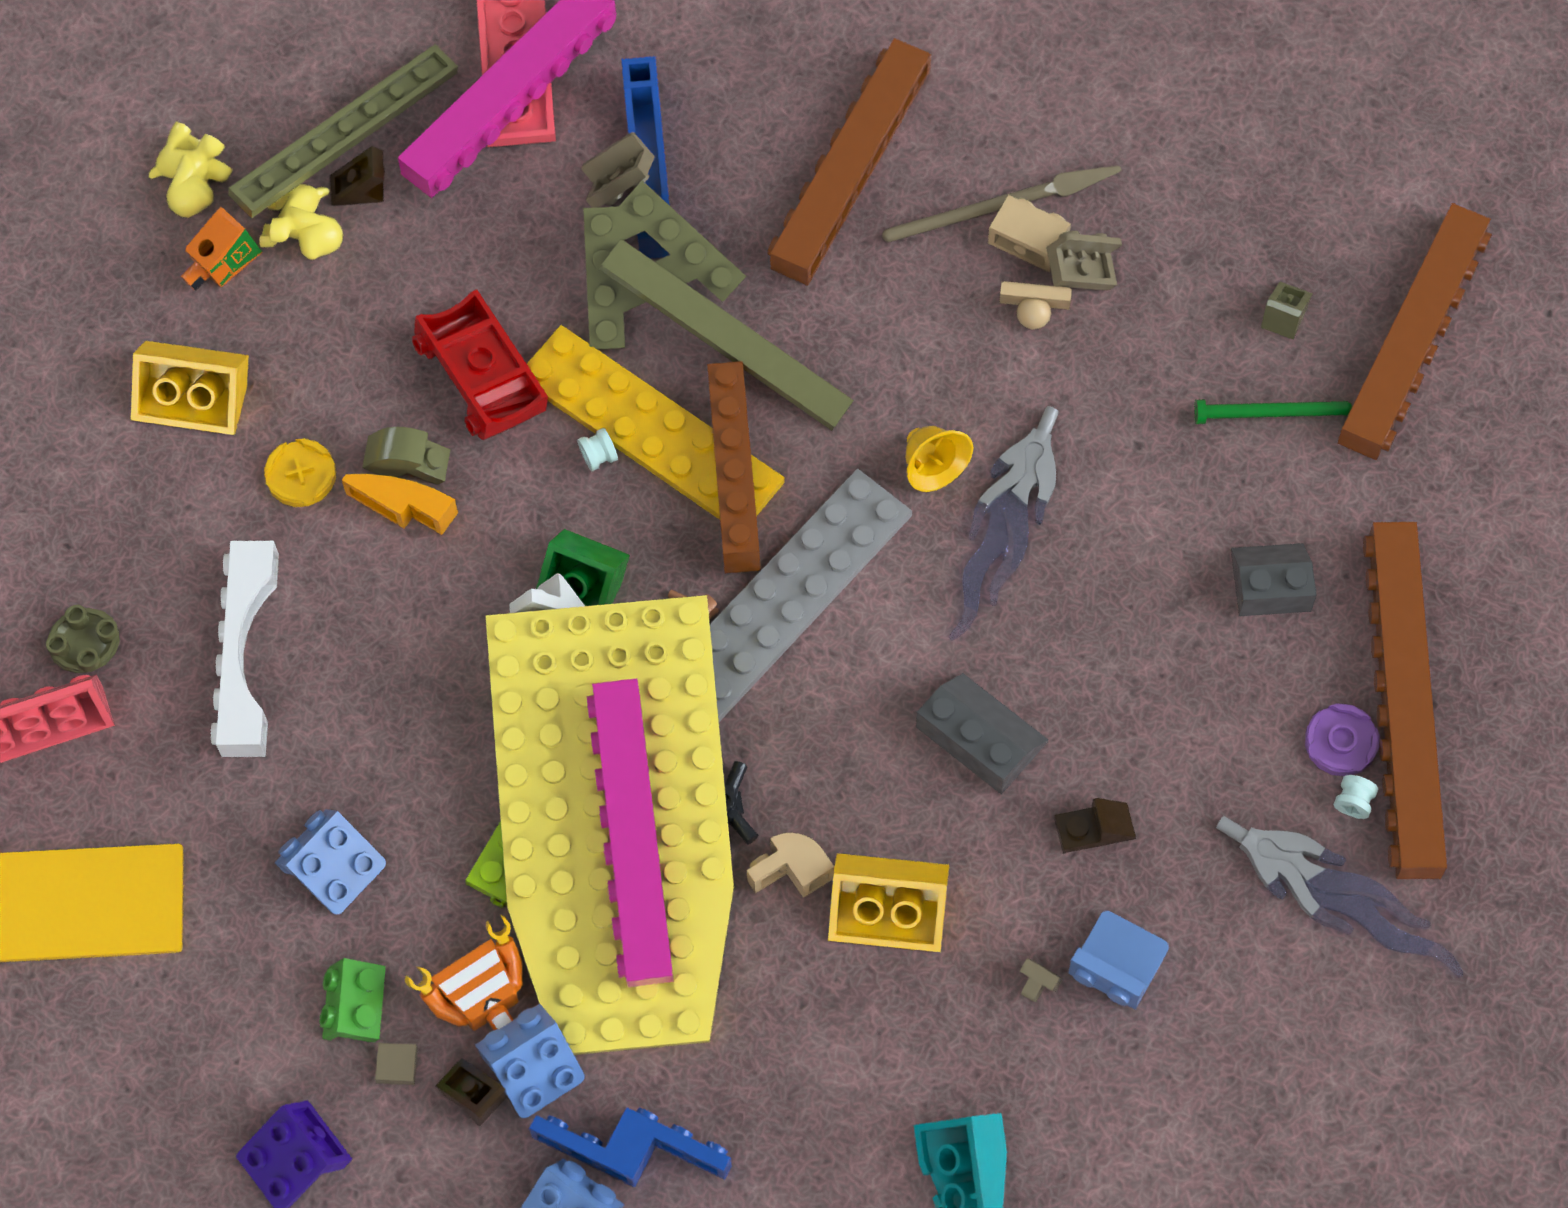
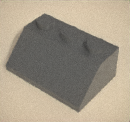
[916,673,1048,795]

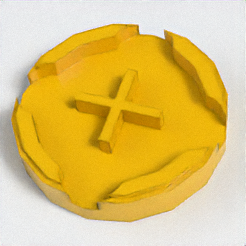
[264,438,336,507]

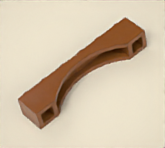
[707,361,761,573]

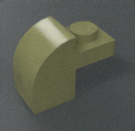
[362,427,451,485]

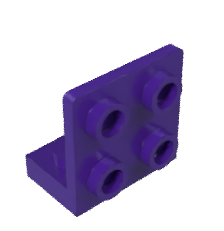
[236,1100,352,1208]

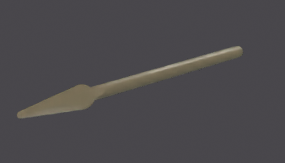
[882,166,1121,242]

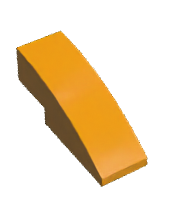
[342,474,458,535]

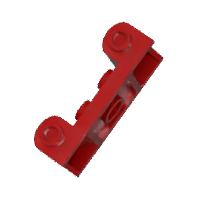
[412,290,548,440]

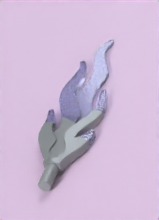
[949,406,1059,641]
[1216,815,1463,978]

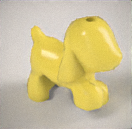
[149,121,232,218]
[260,184,343,260]

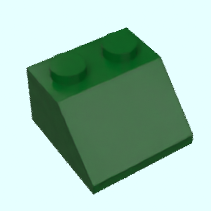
[536,529,630,606]

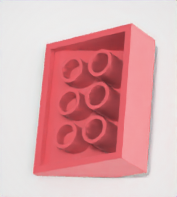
[0,674,115,763]

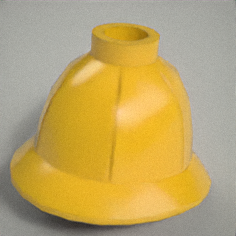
[905,426,974,492]

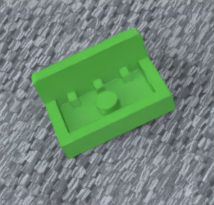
[320,958,386,1042]

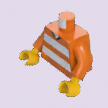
[405,915,522,1031]

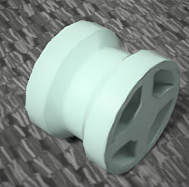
[577,428,618,472]
[1333,775,1378,819]

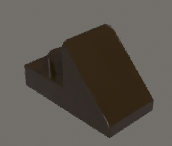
[330,146,385,206]
[1054,798,1136,854]
[436,1058,506,1126]

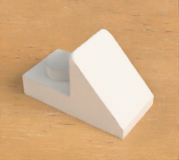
[509,573,585,613]

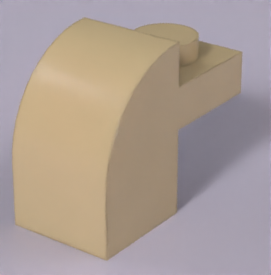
[747,833,834,898]

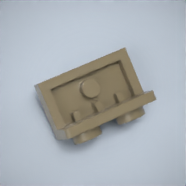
[581,132,655,208]
[1046,231,1122,290]

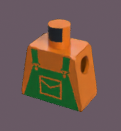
[180,207,262,291]

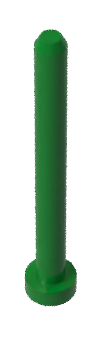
[1194,399,1352,424]

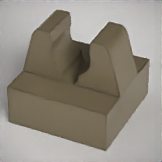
[1020,958,1064,1002]

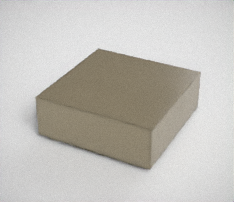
[375,1043,418,1085]

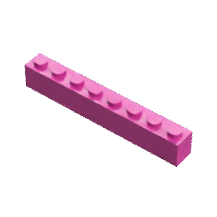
[398,0,616,198]
[587,678,674,987]

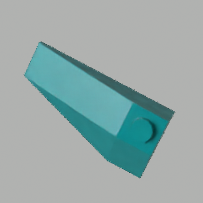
[913,1113,1007,1208]

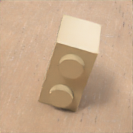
[988,195,1071,272]

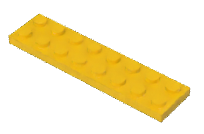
[527,325,785,520]

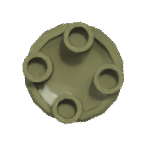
[46,605,120,673]

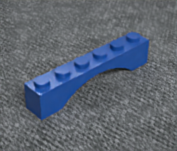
[621,56,670,259]

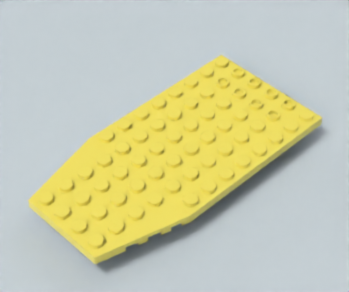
[486,595,734,1055]

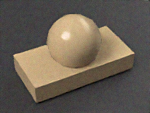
[1000,281,1072,330]

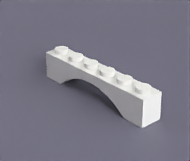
[211,541,279,757]

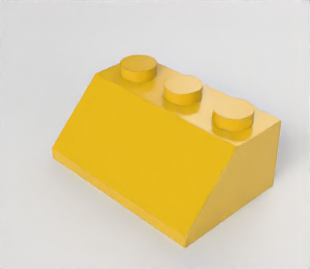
[131,341,249,435]
[828,853,949,952]

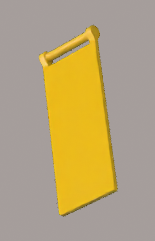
[0,844,183,962]

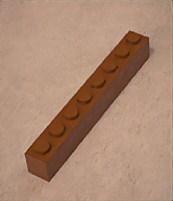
[767,38,931,286]
[1337,203,1492,461]

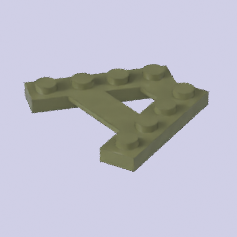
[583,181,746,349]

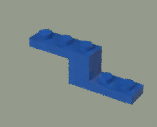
[529,1107,732,1187]

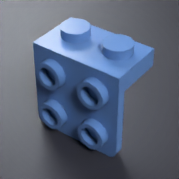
[274,809,386,914]
[1068,911,1169,1010]
[475,1004,585,1118]
[521,1159,624,1208]

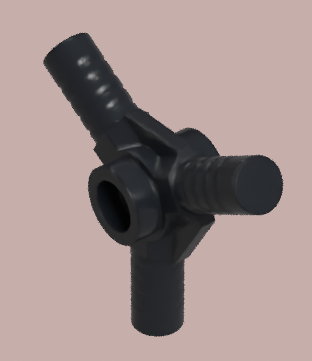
[724,761,759,845]

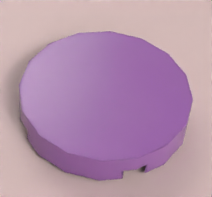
[1305,704,1380,776]

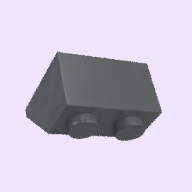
[1231,543,1317,617]

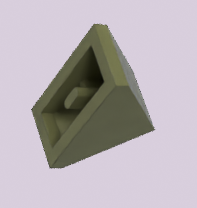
[1261,282,1313,340]

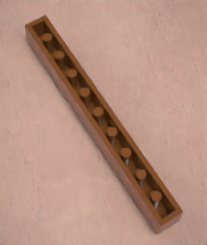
[1363,522,1447,879]

